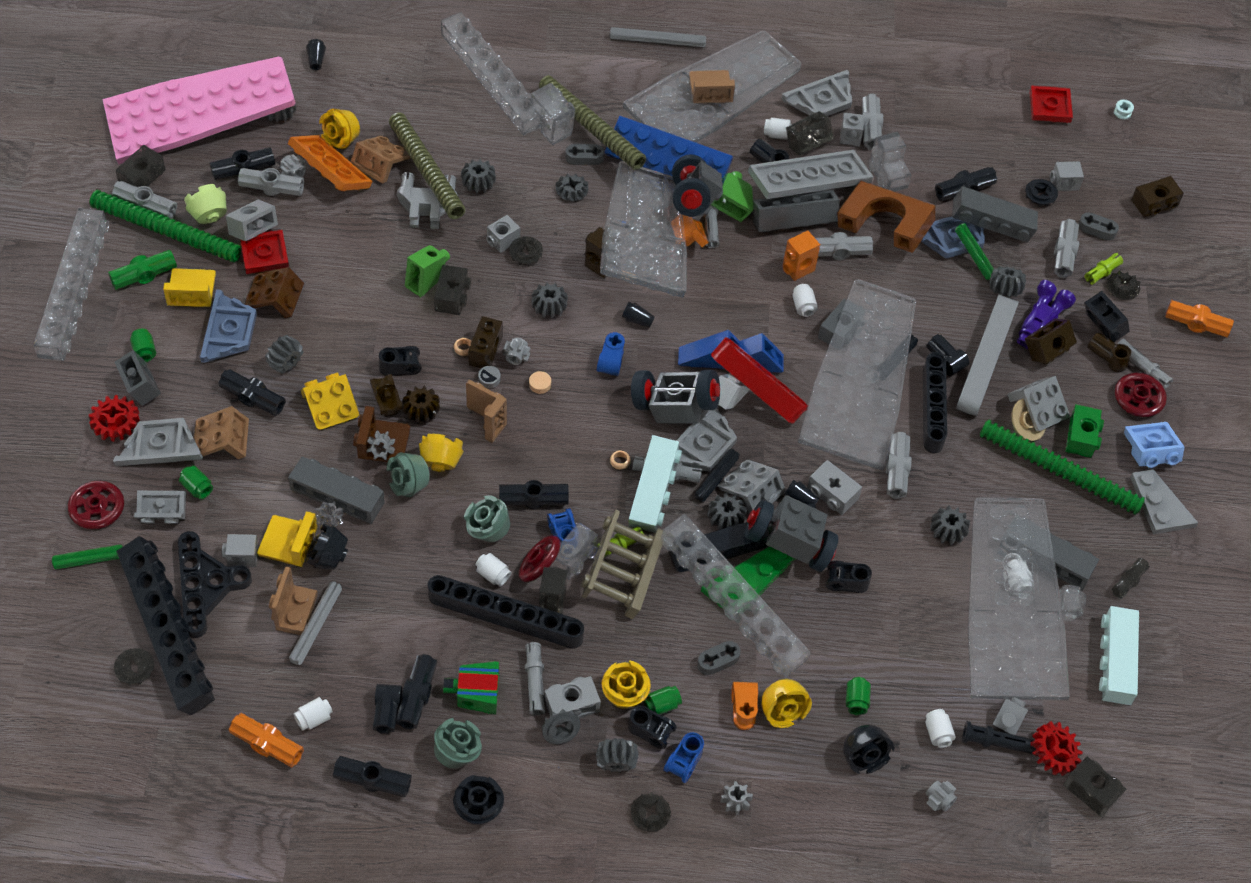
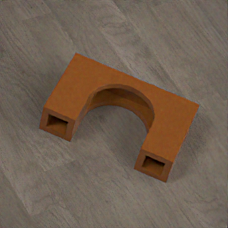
[838,181,936,253]

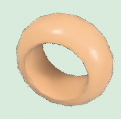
[454,338,472,356]
[610,450,631,470]

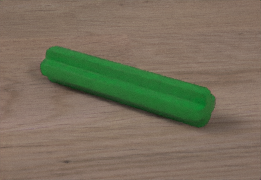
[955,223,994,280]
[52,544,123,569]

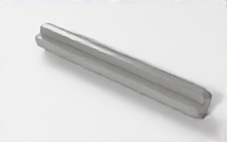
[289,581,342,665]

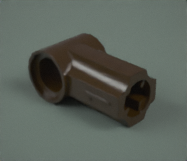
[1087,333,1131,372]

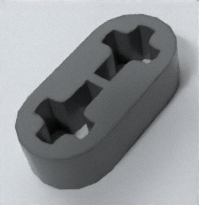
[565,144,604,165]
[1079,213,1119,240]
[697,641,741,675]

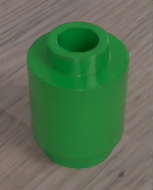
[130,328,156,362]
[179,466,213,499]
[846,677,871,715]
[644,686,682,715]

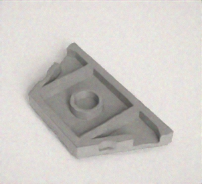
[781,70,852,120]
[675,406,737,472]
[113,418,203,466]

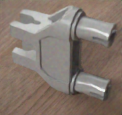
[397,172,458,229]

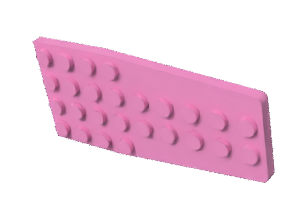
[103,57,296,164]

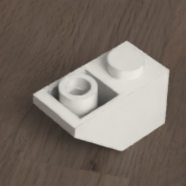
[718,373,750,409]

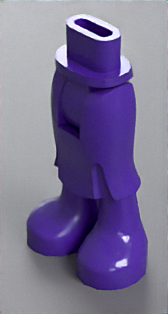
[1017,280,1076,349]

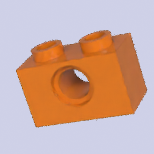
[782,230,820,281]

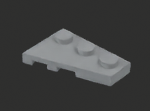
[1130,470,1198,534]

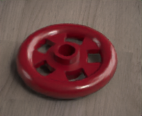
[1114,373,1167,417]
[68,481,124,529]
[518,535,561,583]

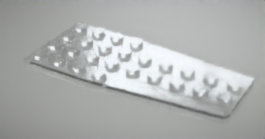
[623,31,801,143]
[600,161,687,298]
[798,279,916,471]
[968,497,1070,700]

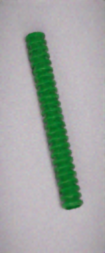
[90,190,241,263]
[980,420,1145,515]

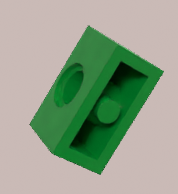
[1065,404,1104,458]

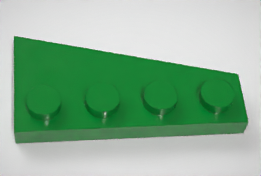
[701,547,795,620]

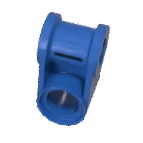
[596,332,625,376]
[547,508,578,555]
[663,732,704,783]

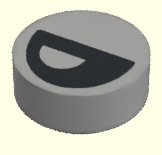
[478,366,500,388]

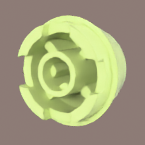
[184,184,227,224]

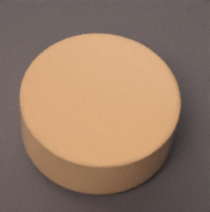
[529,371,551,394]

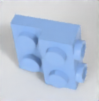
[1124,422,1185,468]

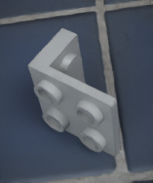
[1007,376,1070,431]
[718,460,786,514]

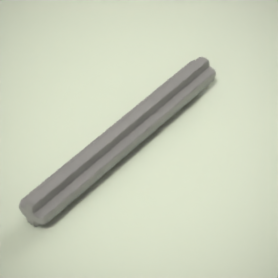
[610,27,706,47]

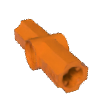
[1165,300,1234,338]
[229,713,304,768]

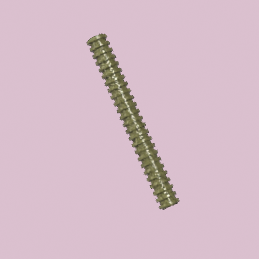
[539,75,646,170]
[389,112,465,219]

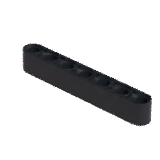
[668,504,817,572]
[427,575,584,649]

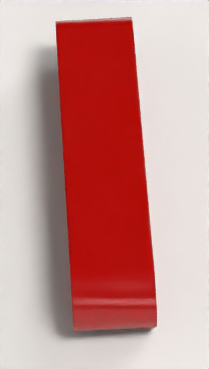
[711,337,808,424]

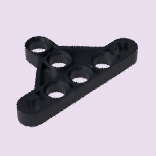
[178,531,252,638]

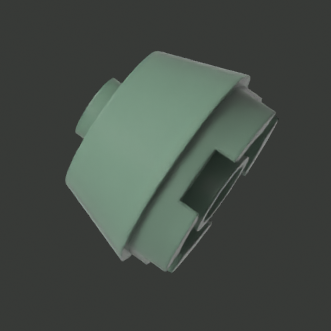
[387,452,429,497]
[464,495,510,542]
[434,718,482,769]

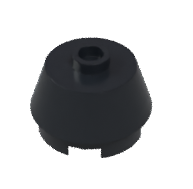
[306,523,348,570]
[453,775,504,825]

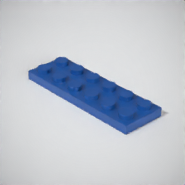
[604,116,733,179]

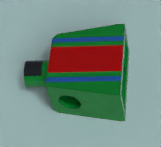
[443,661,499,714]

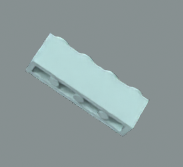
[629,435,682,533]
[1099,606,1139,705]

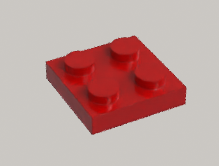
[1029,85,1073,123]
[240,230,289,274]

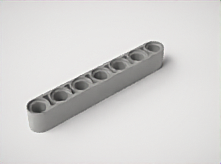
[956,295,1019,417]

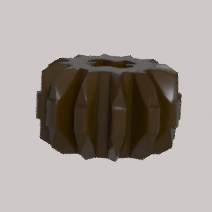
[402,385,440,424]

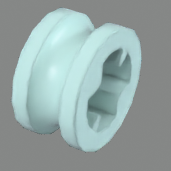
[1114,100,1134,120]

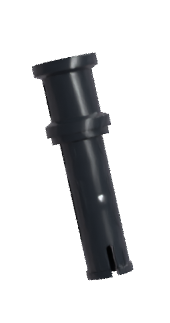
[962,721,1036,754]

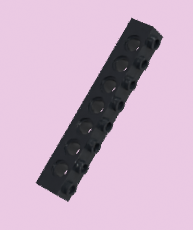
[116,536,215,715]

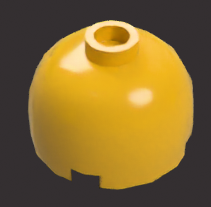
[761,679,812,728]

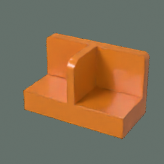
[670,215,709,247]

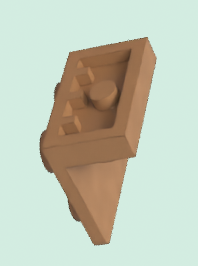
[689,70,735,104]
[351,136,410,183]
[466,380,507,443]
[194,406,249,459]
[269,567,318,635]

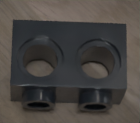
[1084,291,1130,342]

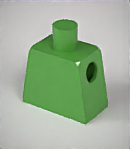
[711,171,753,222]
[405,245,450,297]

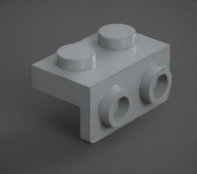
[134,491,186,524]

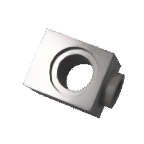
[840,113,864,146]
[1050,162,1084,191]
[486,215,520,253]
[222,534,259,567]

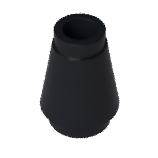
[306,39,326,70]
[622,302,655,328]
[784,479,819,505]

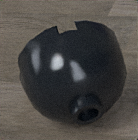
[843,724,895,774]

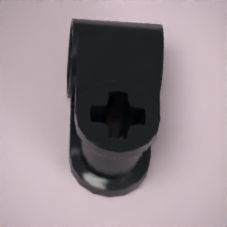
[379,346,422,376]
[826,561,872,593]
[628,706,677,749]

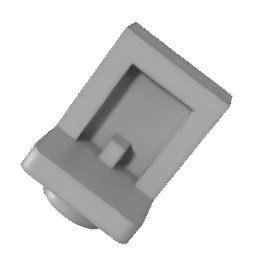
[993,696,1028,735]

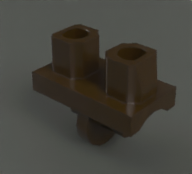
[370,374,403,417]

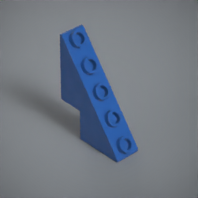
[678,330,784,373]

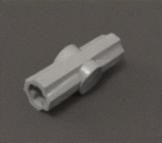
[862,94,883,150]
[238,168,304,196]
[112,181,177,219]
[1054,219,1079,278]
[815,232,873,260]
[886,432,912,499]

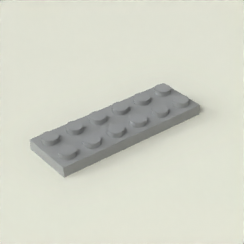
[748,150,873,199]

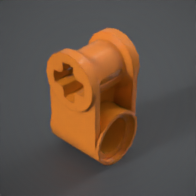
[732,682,758,730]

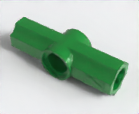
[108,250,177,289]

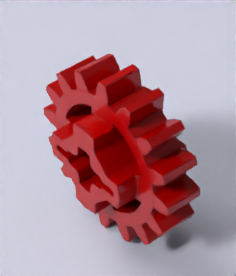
[89,395,140,442]
[1031,721,1083,776]

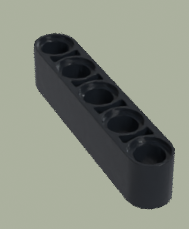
[922,352,947,453]

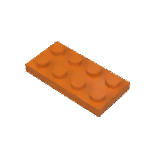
[288,135,373,191]

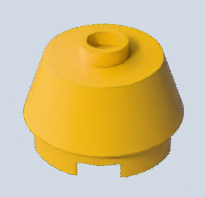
[319,109,360,149]
[419,434,464,472]
[602,661,651,709]

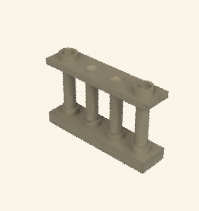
[581,510,667,620]

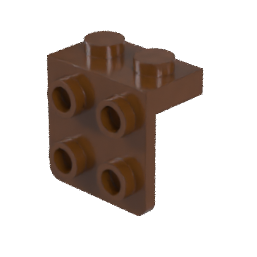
[244,267,304,318]
[353,406,411,462]

